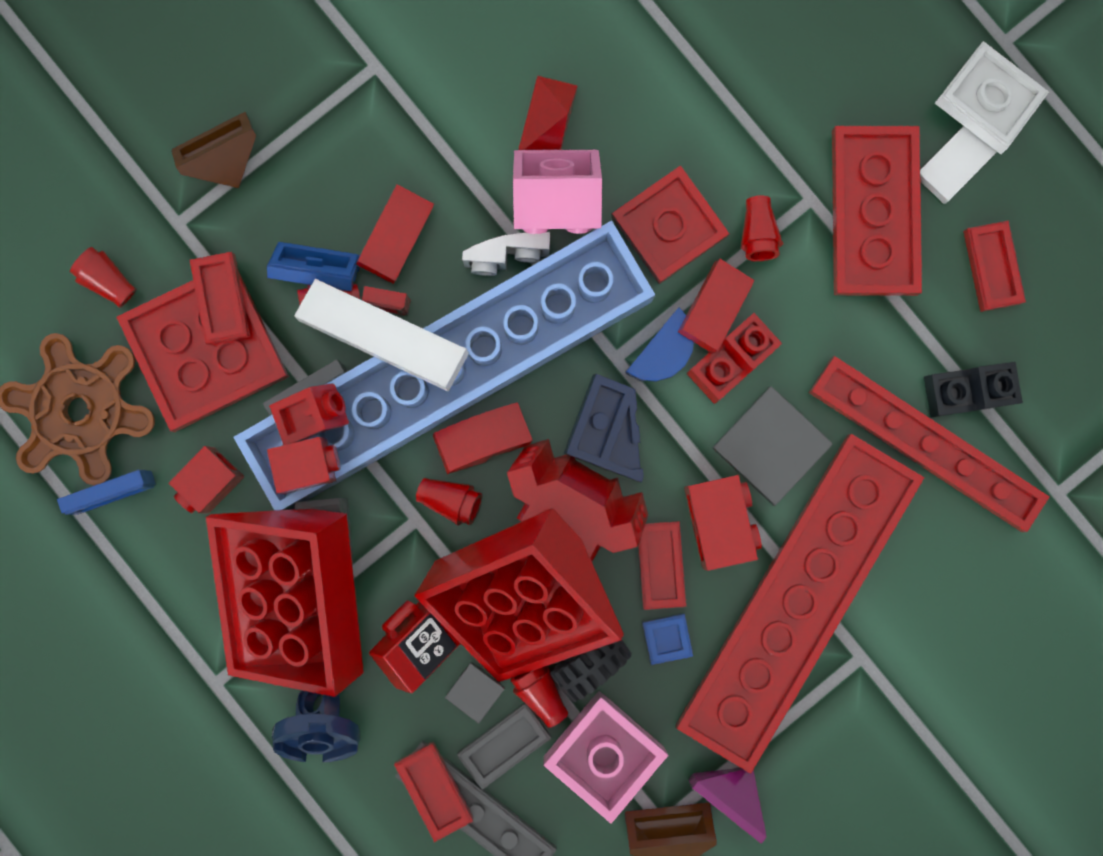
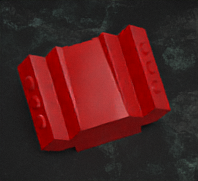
[507,439,648,562]

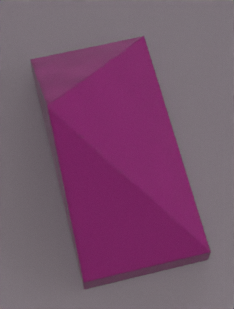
[688,768,767,844]

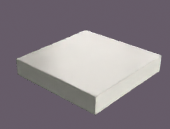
[935,41,1049,154]

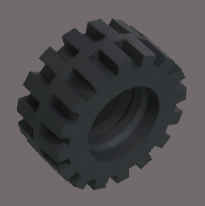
[550,639,632,702]

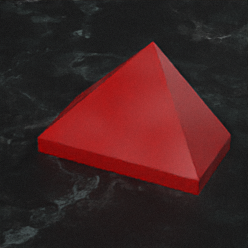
[518,76,578,150]

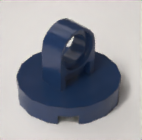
[272,690,360,762]

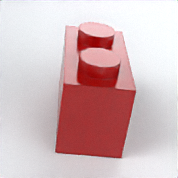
[684,475,762,571]

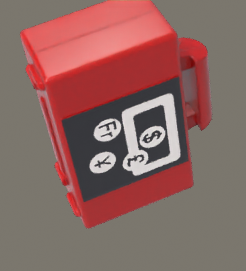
[369,600,461,694]

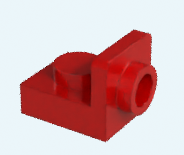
[269,383,349,445]

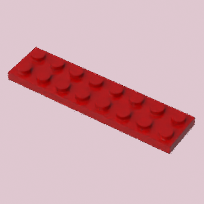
[675,434,925,774]

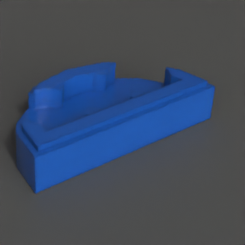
[625,307,694,382]

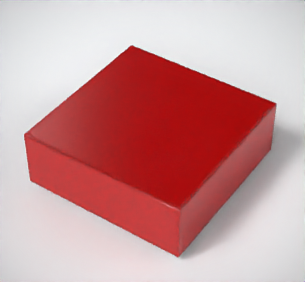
[362,286,411,316]

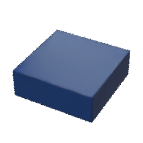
[642,613,693,665]

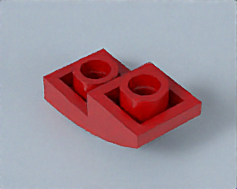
[356,184,434,284]
[686,313,782,404]
[433,402,533,474]

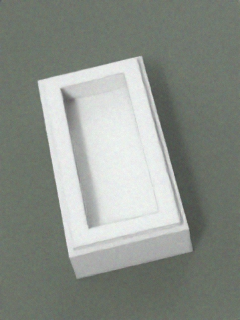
[920,126,997,204]

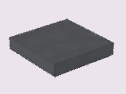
[712,386,833,506]

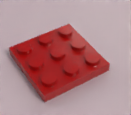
[116,271,289,432]

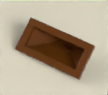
[171,112,256,188]
[625,802,717,856]

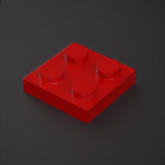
[611,165,730,284]

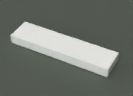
[294,279,469,392]

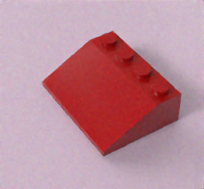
[414,508,624,682]
[206,509,364,697]

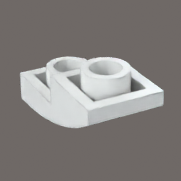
[462,232,550,276]

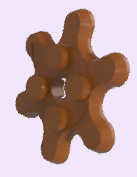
[0,333,155,486]

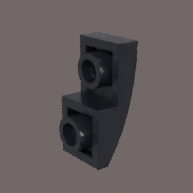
[924,362,1023,418]

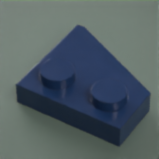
[564,374,644,483]

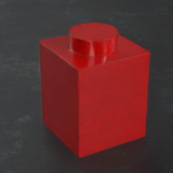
[267,437,341,494]
[168,446,245,513]

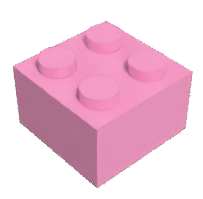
[513,150,602,234]
[543,691,669,824]

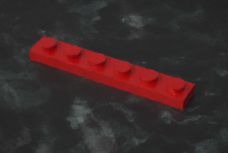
[808,356,1050,532]

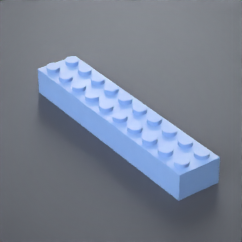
[233,220,655,510]

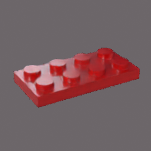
[832,126,922,296]

